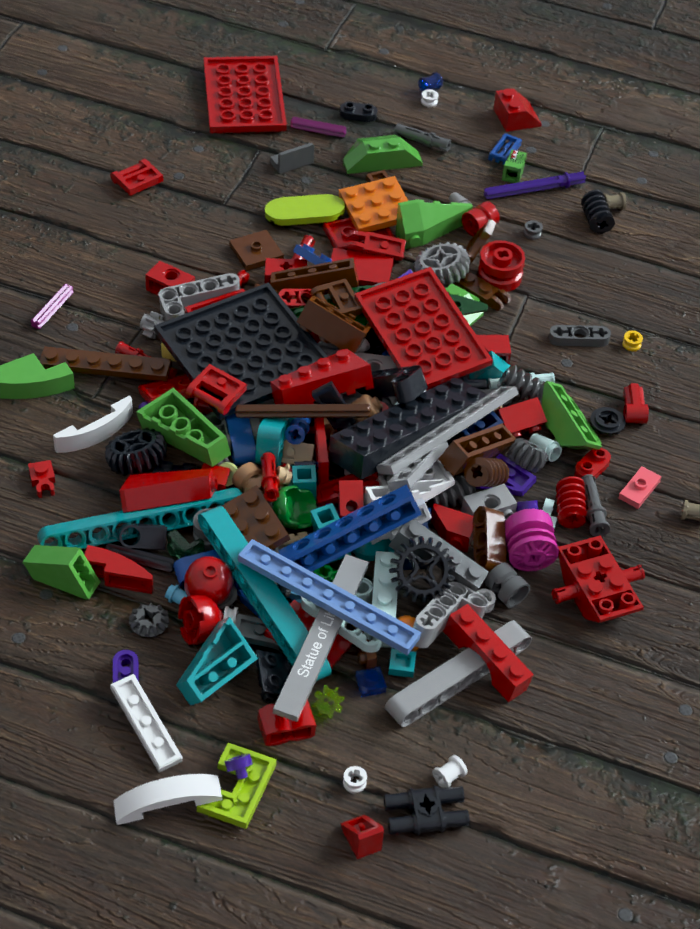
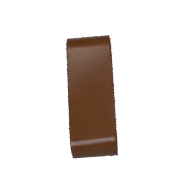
[473,506,506,574]

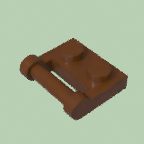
[310,278,362,316]

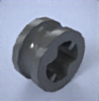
[524,220,543,240]

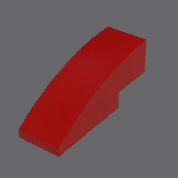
[84,545,153,594]

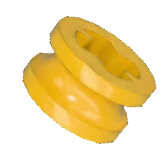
[622,331,643,351]

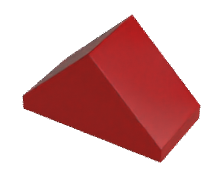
[340,814,384,859]

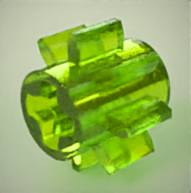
[312,685,345,719]

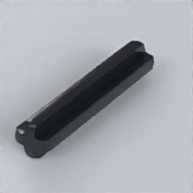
[106,543,175,572]

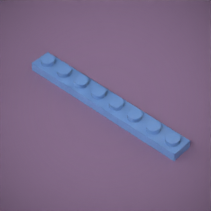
[238,539,421,655]

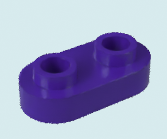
[113,650,139,683]

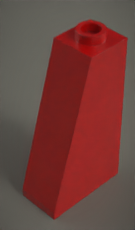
[119,468,218,512]

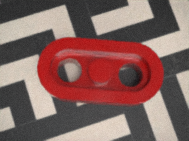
[574,448,611,479]

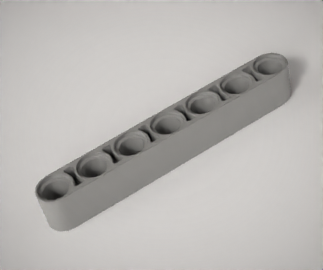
[385,620,532,727]

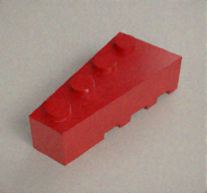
[270,349,374,404]

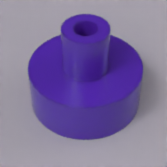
[516,500,538,512]
[224,753,253,780]

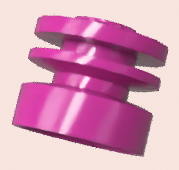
[505,509,559,571]

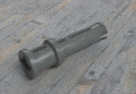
[581,474,610,537]

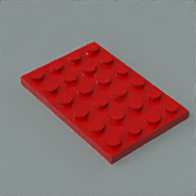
[204,56,287,133]
[354,267,493,390]

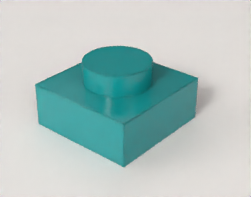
[388,649,416,678]

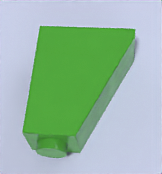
[23,545,100,600]

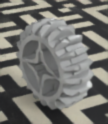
[414,242,470,287]

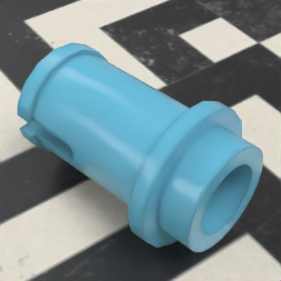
[165,585,188,605]

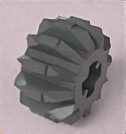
[507,438,548,473]

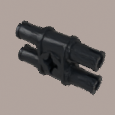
[383,785,470,836]

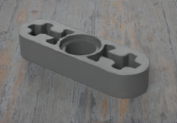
[549,325,611,347]

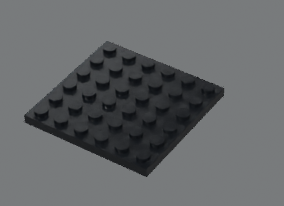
[154,282,328,420]

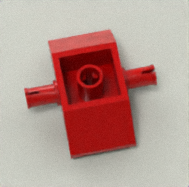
[552,535,645,623]

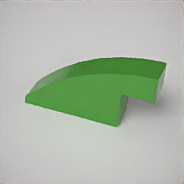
[0,353,75,399]

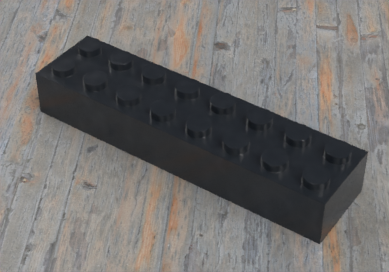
[328,378,487,480]

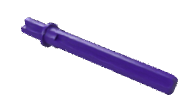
[484,171,586,200]

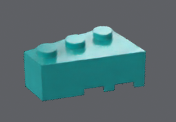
[176,617,258,706]

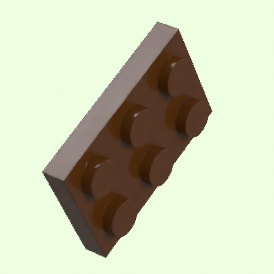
[222,485,290,550]

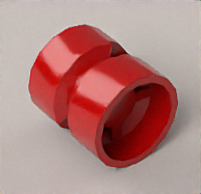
[461,201,500,236]

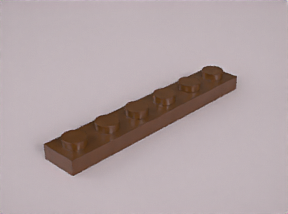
[39,346,172,382]

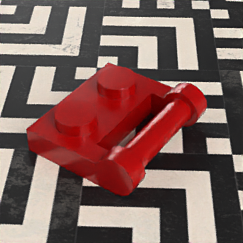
[110,159,163,196]
[186,364,247,415]

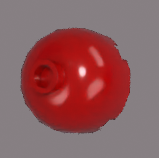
[184,556,233,605]
[178,595,223,645]

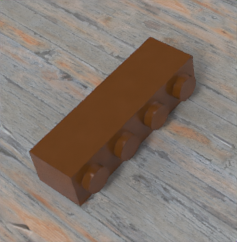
[271,258,359,300]
[438,423,516,476]

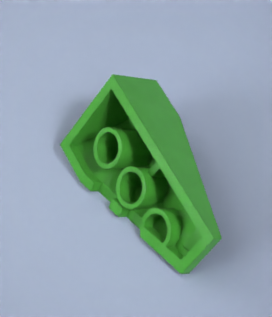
[395,199,473,249]

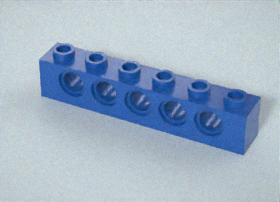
[278,484,422,572]

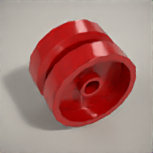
[477,241,525,292]

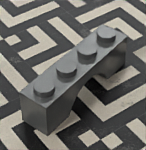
[388,519,489,591]

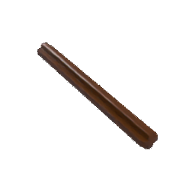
[235,404,371,418]

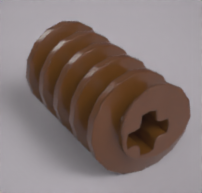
[464,457,509,487]

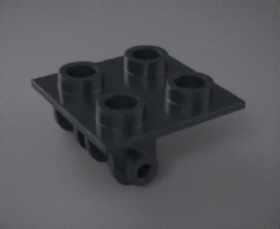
[256,650,308,703]

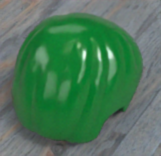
[271,486,317,529]

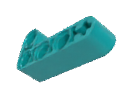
[255,418,294,468]

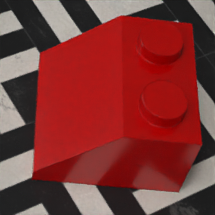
[493,88,542,132]

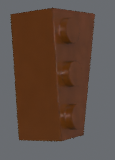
[296,296,372,354]

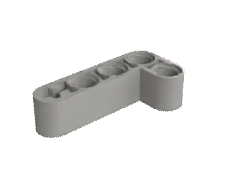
[159,273,240,321]
[413,581,489,648]

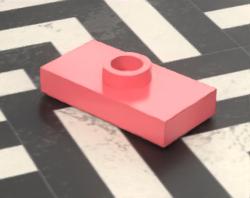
[618,466,661,509]

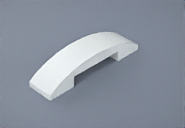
[53,396,133,453]
[114,774,222,825]

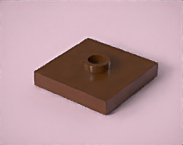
[229,230,284,271]

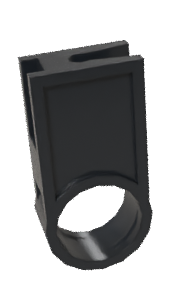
[117,523,167,550]

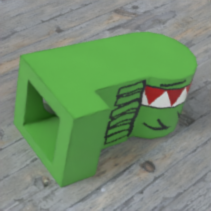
[502,150,527,183]

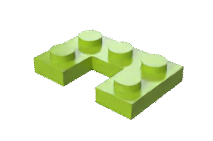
[197,743,277,829]

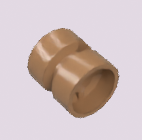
[232,462,264,495]

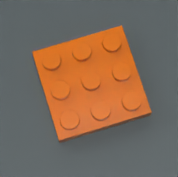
[339,176,408,232]

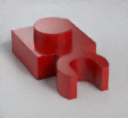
[28,460,55,498]

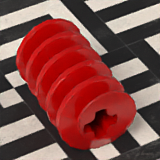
[556,476,587,528]

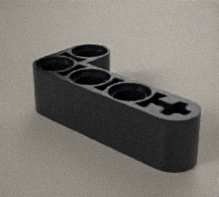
[355,365,428,403]

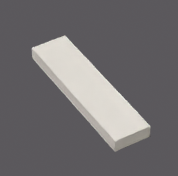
[110,674,183,773]

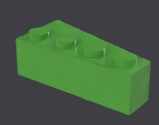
[136,388,231,467]

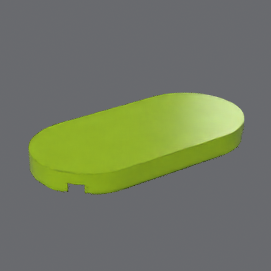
[265,194,345,226]

